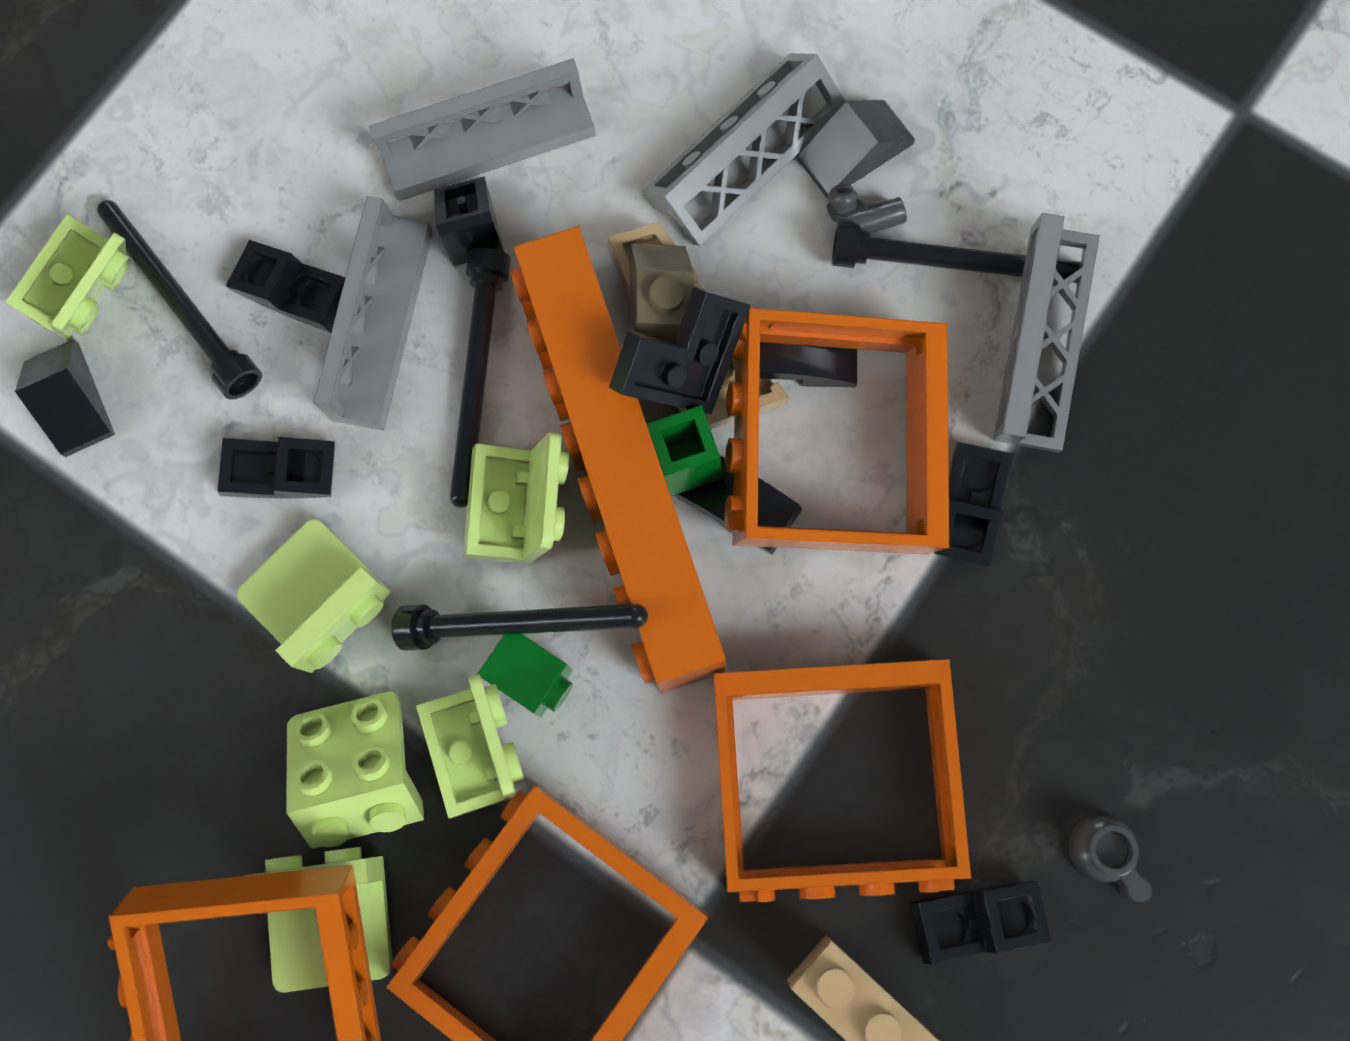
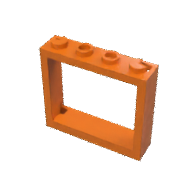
[724,308,949,554]
[714,659,971,902]
[386,786,709,1041]
[107,865,381,1041]

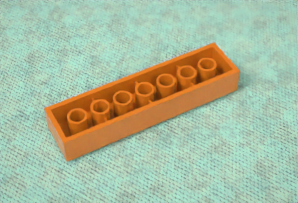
[510,226,726,693]

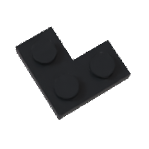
[609,286,751,414]

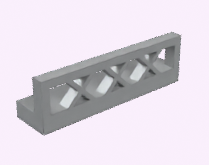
[642,53,845,246]
[369,58,596,201]
[313,196,433,431]
[993,213,1100,453]

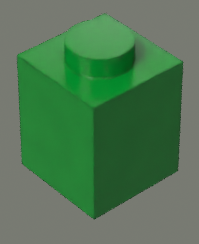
[646,405,723,496]
[476,634,573,717]

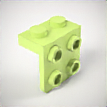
[5,214,130,341]
[463,432,569,564]
[237,519,393,673]
[416,674,525,819]
[286,691,424,849]
[245,847,393,993]

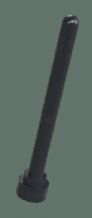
[97,200,262,400]
[832,222,1081,283]
[450,248,511,508]
[391,604,648,651]

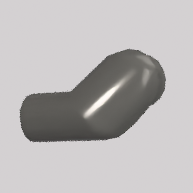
[827,184,907,234]

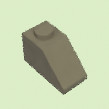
[630,243,694,342]

